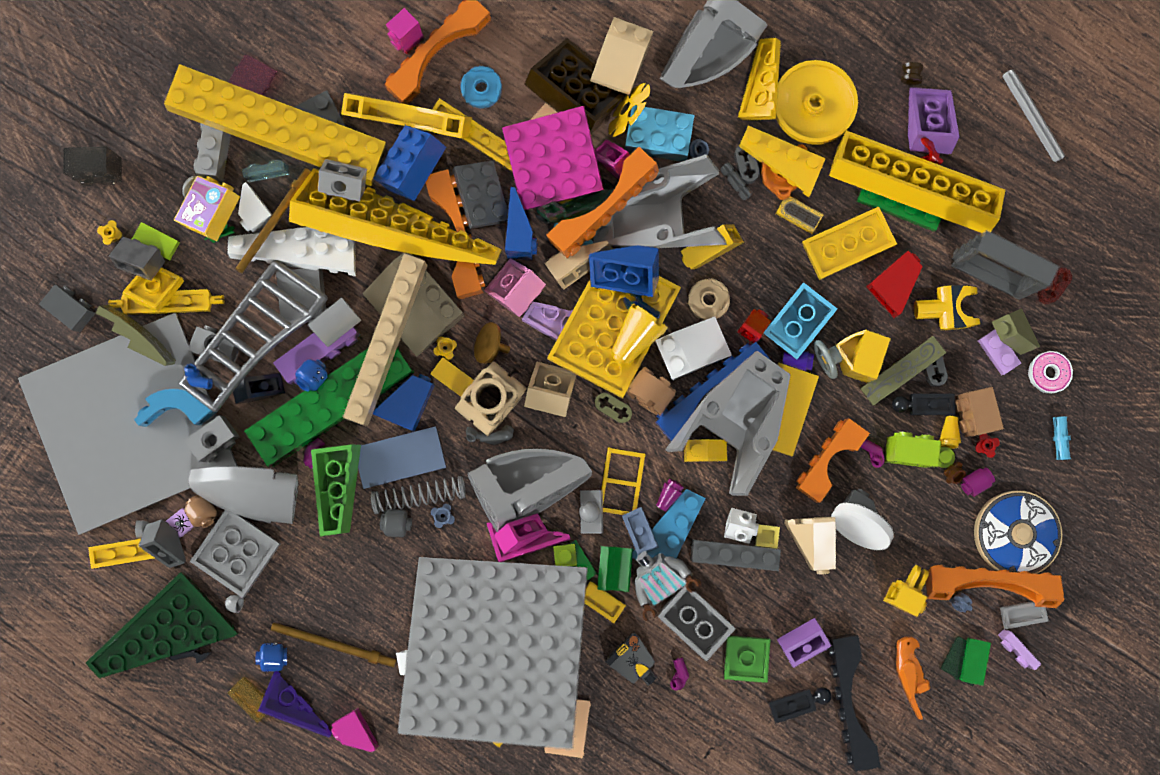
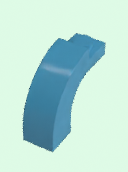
[134,389,217,427]

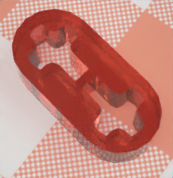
[1037,268,1072,304]

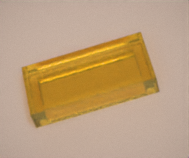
[228,676,266,723]

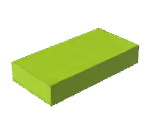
[132,222,180,260]

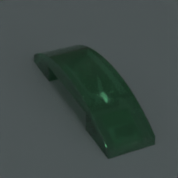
[537,178,616,223]

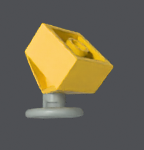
[814,330,890,383]

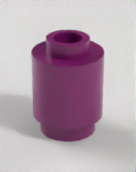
[961,467,995,497]

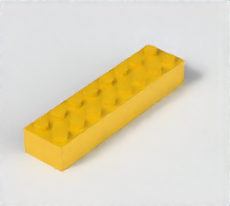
[829,130,1005,233]

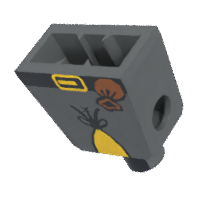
[605,631,657,686]

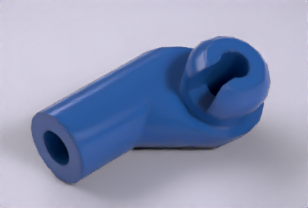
[184,364,213,389]

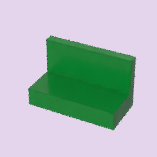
[597,546,633,592]

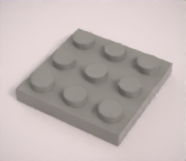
[190,510,281,598]

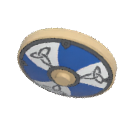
[974,491,1062,574]

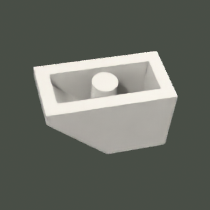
[238,182,272,233]

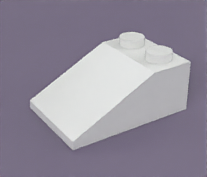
[656,317,732,380]

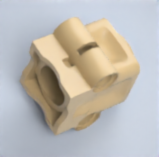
[455,361,527,436]

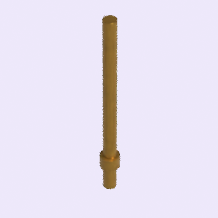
[235,168,311,273]
[271,622,397,668]

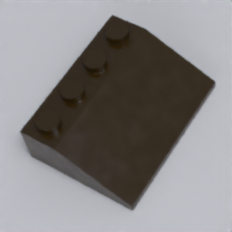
[524,38,627,134]

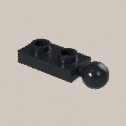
[892,394,955,415]
[767,687,832,724]

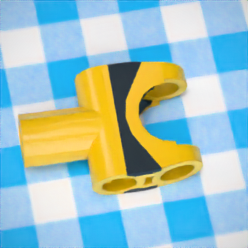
[914,285,980,330]

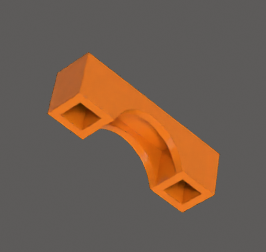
[796,418,870,503]

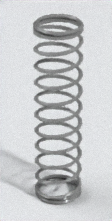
[371,476,466,514]

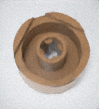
[626,367,676,416]

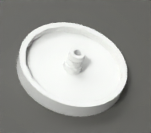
[831,503,894,550]

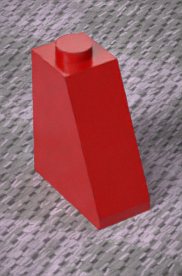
[866,250,923,318]

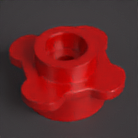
[975,433,1000,458]

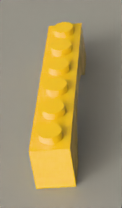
[342,93,472,138]

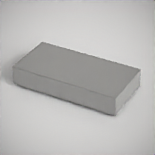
[1000,601,1049,629]

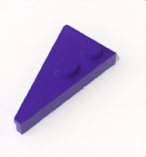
[258,671,332,738]

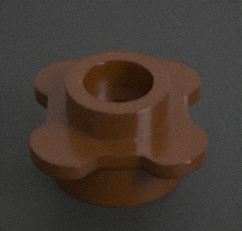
[944,462,966,484]

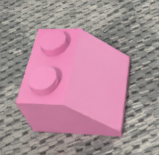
[484,258,546,317]

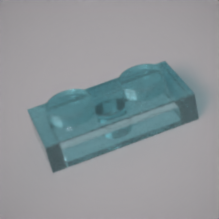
[242,160,290,182]

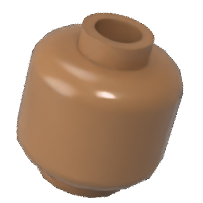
[184,495,217,528]

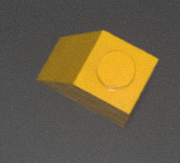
[681,224,744,269]

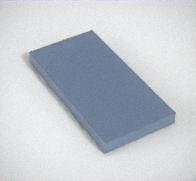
[358,426,447,489]

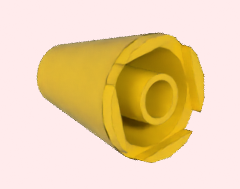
[612,303,668,365]

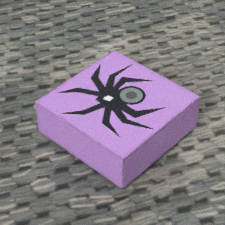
[165,508,194,538]

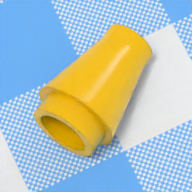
[939,416,961,449]

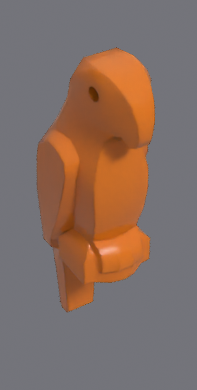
[896,636,930,720]

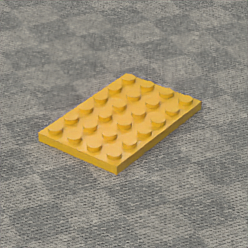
[547,276,681,399]

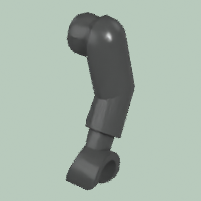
[466,425,514,445]

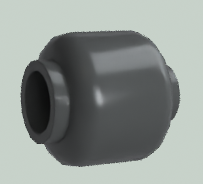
[380,509,412,538]

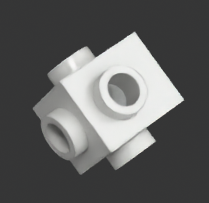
[724,508,759,544]

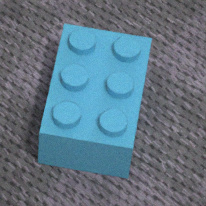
[625,105,694,162]

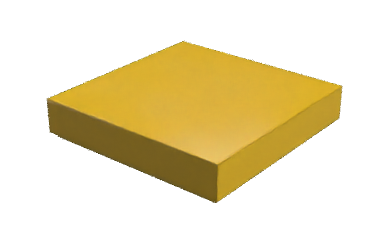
[123,267,184,313]

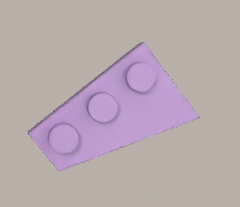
[522,302,573,341]

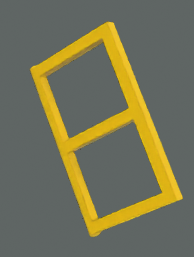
[601,447,645,515]

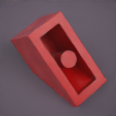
[737,309,771,344]

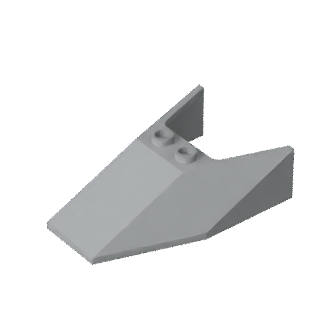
[592,154,727,248]
[665,351,791,496]

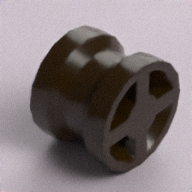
[901,62,923,85]

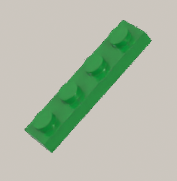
[856,188,941,232]

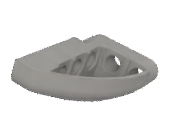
[660,0,767,88]
[467,449,592,532]
[188,467,298,524]

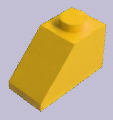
[684,439,727,462]

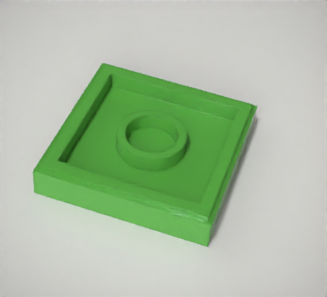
[724,635,770,683]

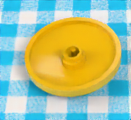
[776,60,858,145]

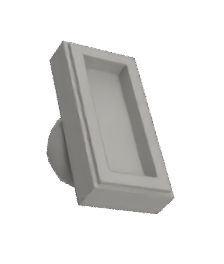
[579,490,603,534]

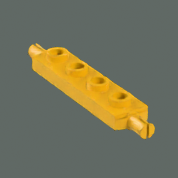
[108,289,225,315]

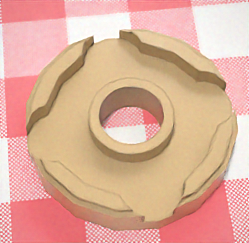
[688,279,730,320]

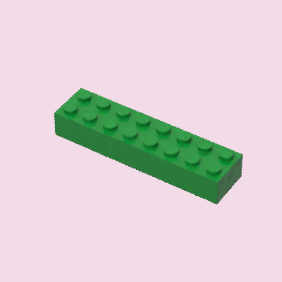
[245,347,415,467]

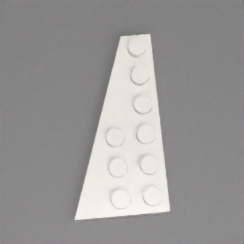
[228,227,356,276]

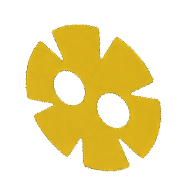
[608,83,650,137]

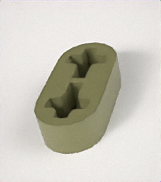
[595,393,632,423]

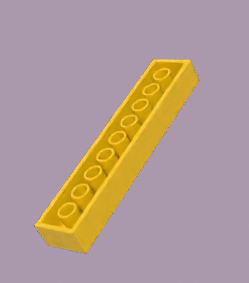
[164,64,386,186]

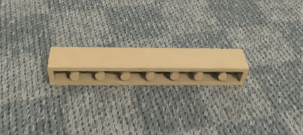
[343,254,428,426]

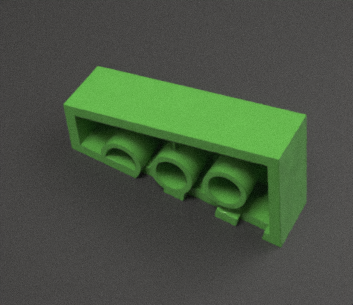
[311,444,361,536]

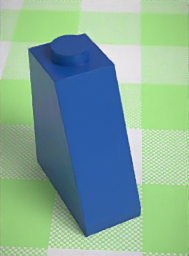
[373,374,435,432]

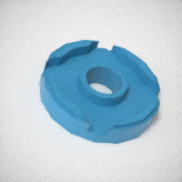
[460,66,502,109]

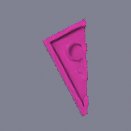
[486,522,571,562]

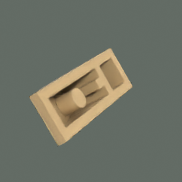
[544,240,612,290]

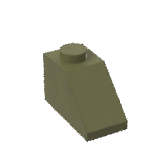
[992,308,1040,355]

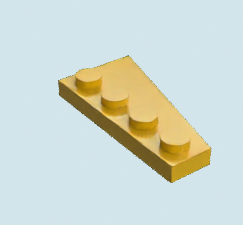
[738,38,781,120]
[739,126,826,197]

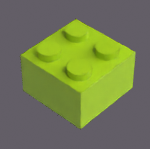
[885,432,941,468]

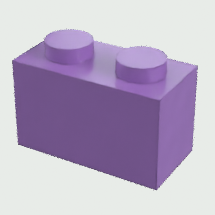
[777,618,831,668]

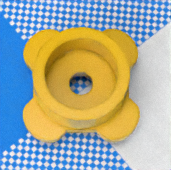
[97,220,122,245]
[433,336,457,360]

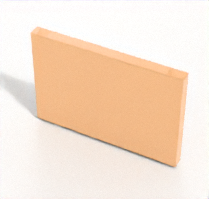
[544,699,591,758]

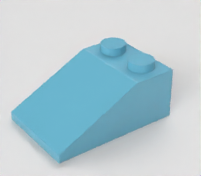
[764,283,837,359]

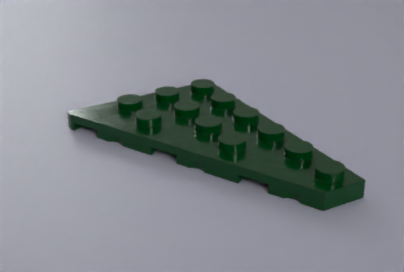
[85,572,240,679]

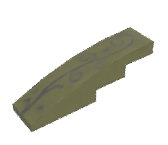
[96,305,176,366]
[860,336,946,406]

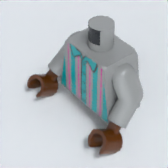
[635,552,701,621]

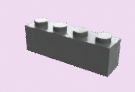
[690,539,781,571]

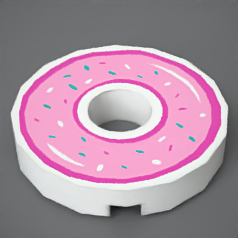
[1028,351,1073,394]

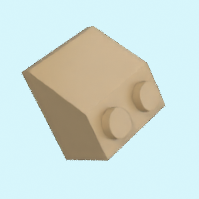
[524,362,577,417]

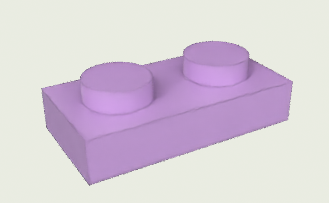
[978,329,1021,376]
[998,629,1041,670]

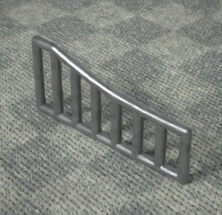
[179,260,327,412]

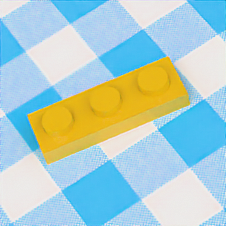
[88,539,154,569]

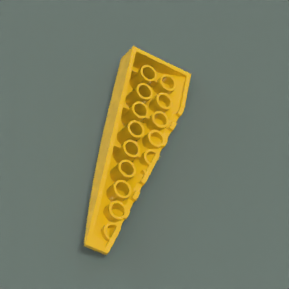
[289,168,502,265]

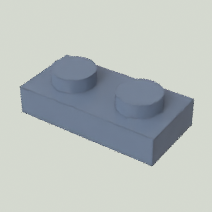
[622,507,659,555]

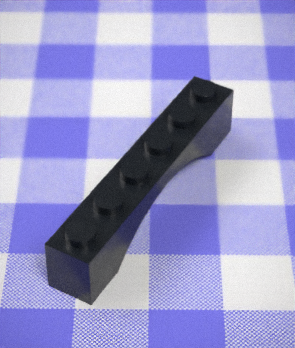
[827,633,881,772]

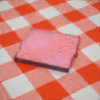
[228,54,277,95]

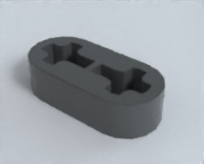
[734,145,759,184]
[923,357,948,387]

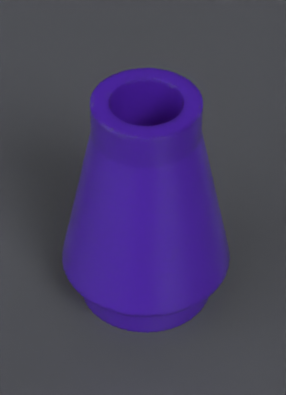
[782,351,814,372]

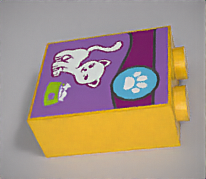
[174,176,240,241]

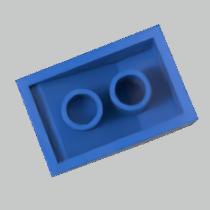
[505,187,538,260]
[589,245,659,297]

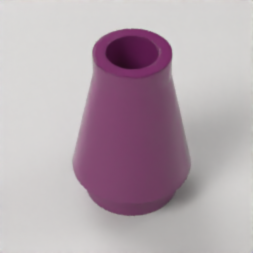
[656,478,684,512]

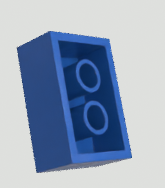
[373,125,446,201]

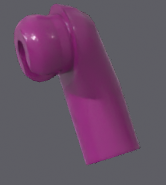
[303,436,325,469]
[860,439,885,468]
[670,657,689,691]

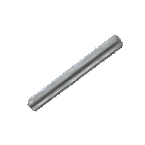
[1003,69,1065,162]

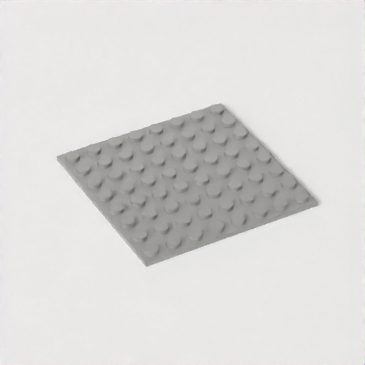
[18,313,238,535]
[398,557,588,749]

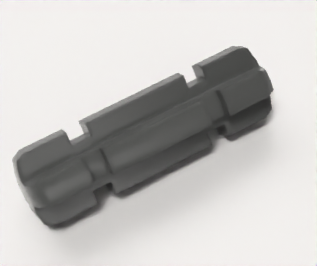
[721,162,752,200]

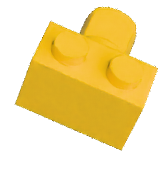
[883,565,929,617]

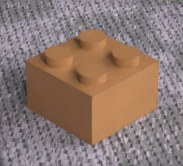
[955,387,1004,437]

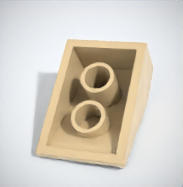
[591,17,653,95]

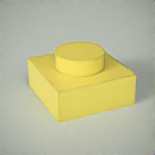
[755,525,780,549]

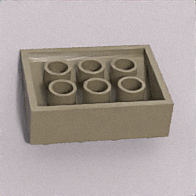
[362,252,465,357]

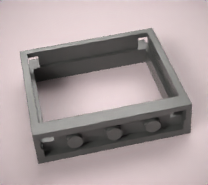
[951,230,1059,300]

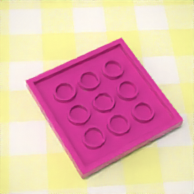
[502,106,604,210]

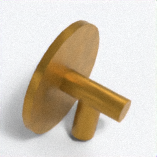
[474,322,510,364]

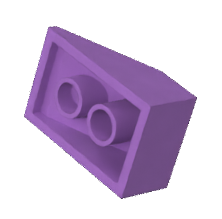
[908,88,959,154]

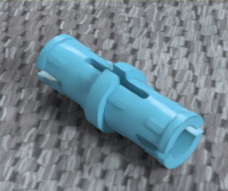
[1053,417,1071,460]

